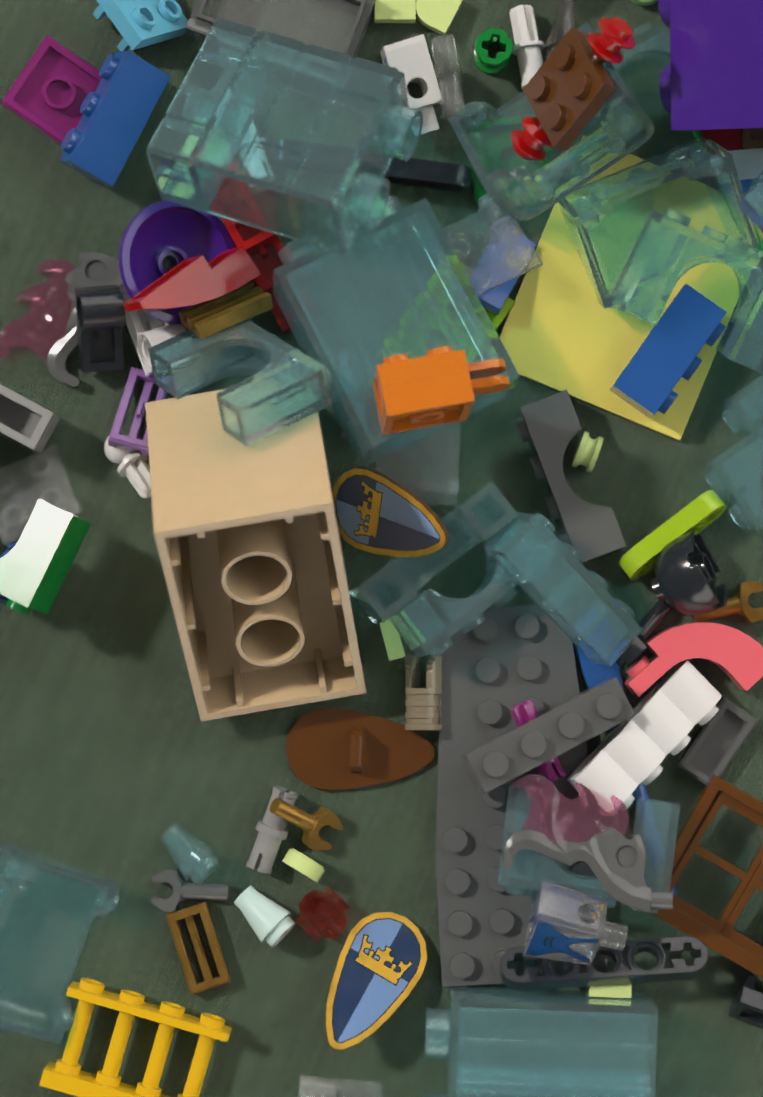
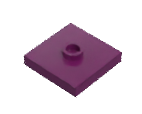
[0,35,102,146]

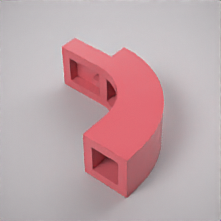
[624,622,763,697]

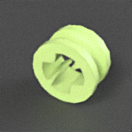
[571,431,604,473]

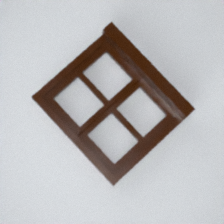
[647,774,763,978]

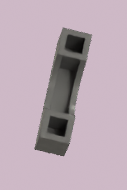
[514,389,626,565]
[460,677,635,793]

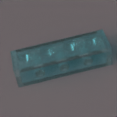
[485,512,643,667]

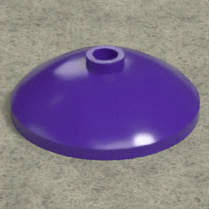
[119,199,235,325]

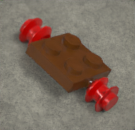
[511,17,635,161]

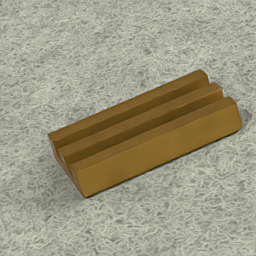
[178,281,273,339]
[166,901,231,995]

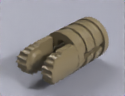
[405,655,442,730]

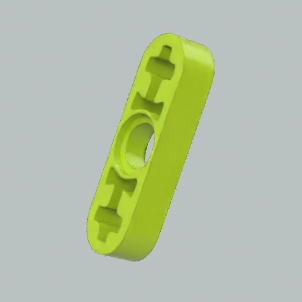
[618,490,727,580]

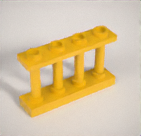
[39,978,232,1097]

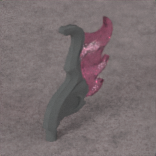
[0,252,127,388]
[503,774,673,912]

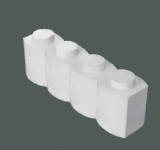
[567,660,722,816]

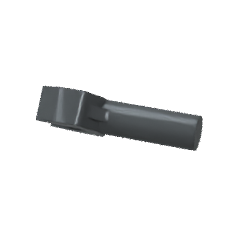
[150,868,229,912]

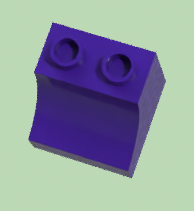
[658,0,763,131]

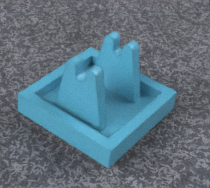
[93,0,188,51]

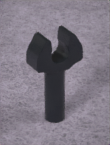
[608,600,672,666]

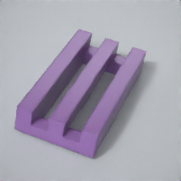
[108,367,171,456]

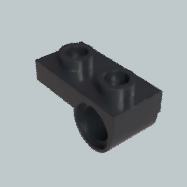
[75,285,125,373]

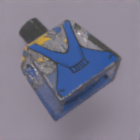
[523,881,628,964]

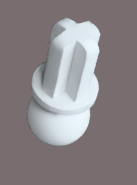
[104,431,151,499]

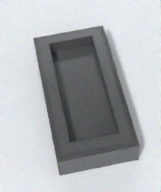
[676,697,759,785]

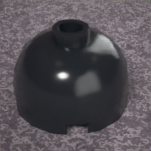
[651,529,728,616]

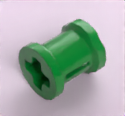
[474,28,512,75]

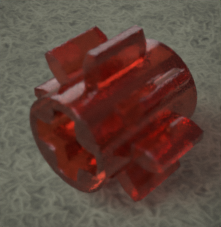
[296,887,350,942]

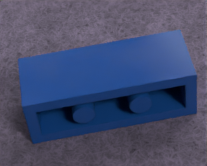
[59,51,171,187]
[610,283,727,418]

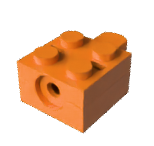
[372,346,510,435]

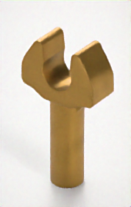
[693,581,763,623]
[269,798,343,851]

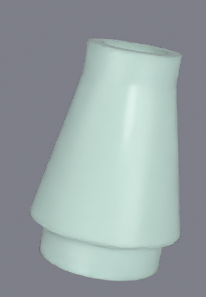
[234,885,296,948]

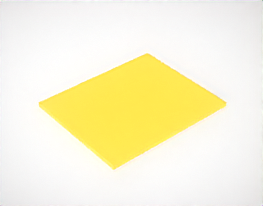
[490,135,763,441]

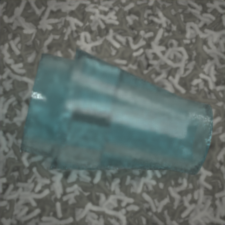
[160,823,221,885]

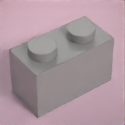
[0,384,61,453]

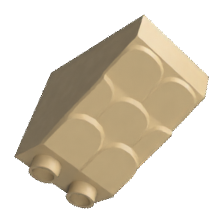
[145,374,366,721]

